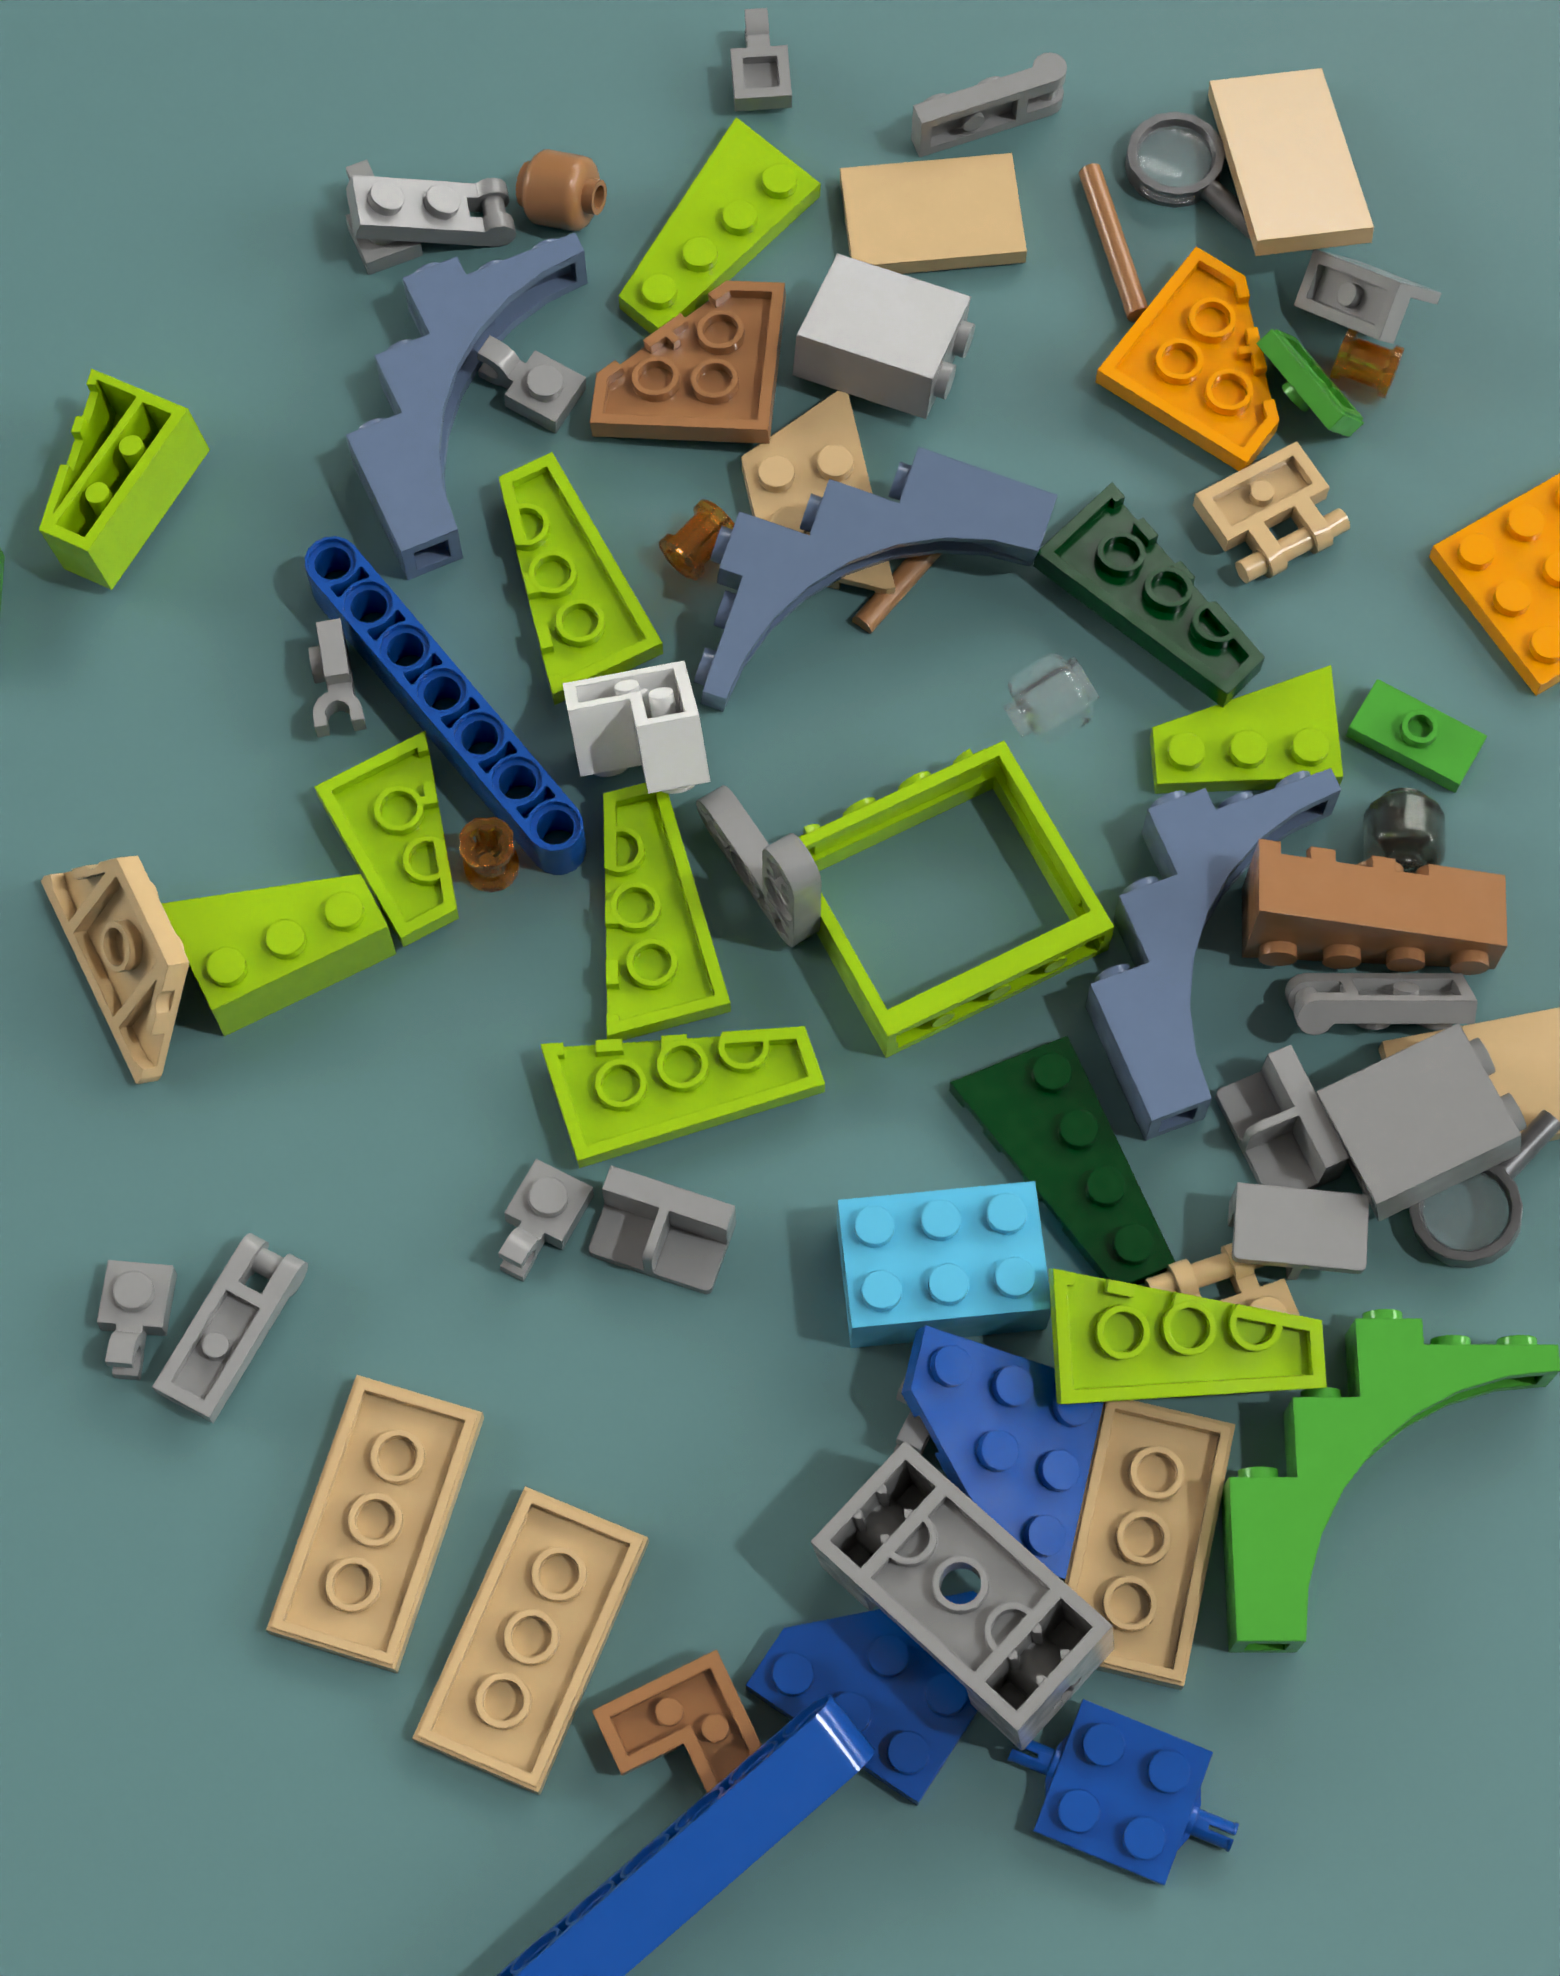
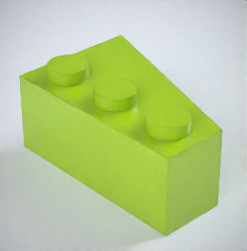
[39,368,210,590]
[161,874,396,1036]

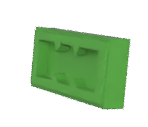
[1256,329,1364,437]
[1346,679,1487,793]

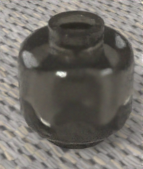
[1363,788,1446,874]

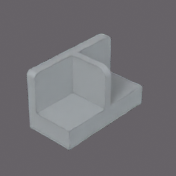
[1294,249,1441,344]
[1215,1045,1350,1189]
[589,1165,736,1294]
[1228,1182,1369,1280]

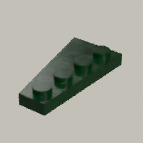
[1033,482,1265,708]
[949,1036,1175,1285]

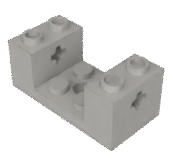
[810,1441,1114,1751]

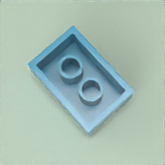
[836,1181,1051,1348]

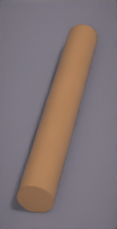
[1079,163,1148,322]
[852,553,942,634]

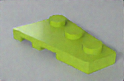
[1150,665,1343,794]
[314,731,459,947]

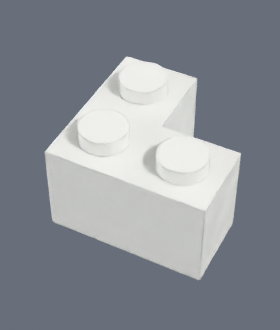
[562,660,711,794]

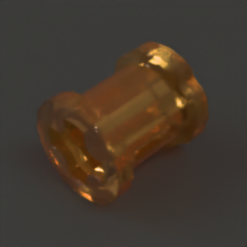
[1330,328,1405,398]
[659,499,734,580]
[459,817,520,892]

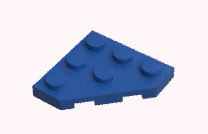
[901,1325,1104,1580]
[746,1591,978,1806]

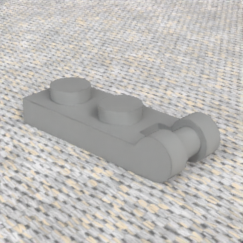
[911,52,1067,158]
[346,175,516,247]
[1285,973,1477,1035]
[152,1233,308,1424]

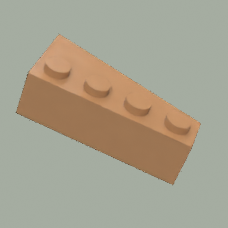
[1242,839,1507,975]

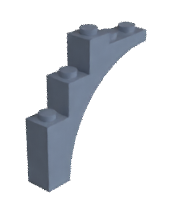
[346,232,588,580]
[694,446,1058,712]
[1085,768,1341,1141]

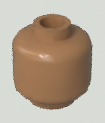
[516,149,607,232]

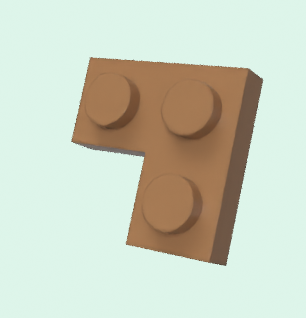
[592,1649,762,1793]

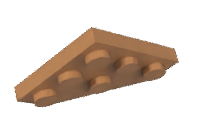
[590,280,786,444]

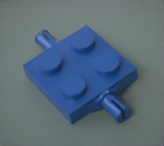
[1007,1699,1239,1885]

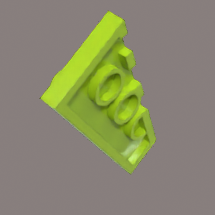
[618,117,821,334]
[499,452,663,706]
[603,782,731,1040]
[540,1026,825,1168]
[1048,1268,1327,1404]

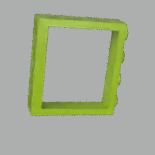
[799,740,1114,1058]

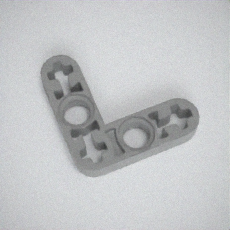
[696,785,822,947]

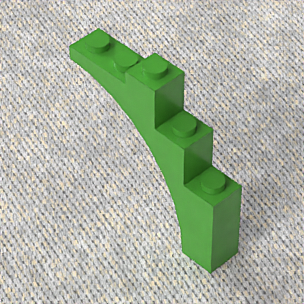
[1221,1309,1560,1653]

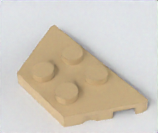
[741,391,895,594]
[41,855,190,1084]

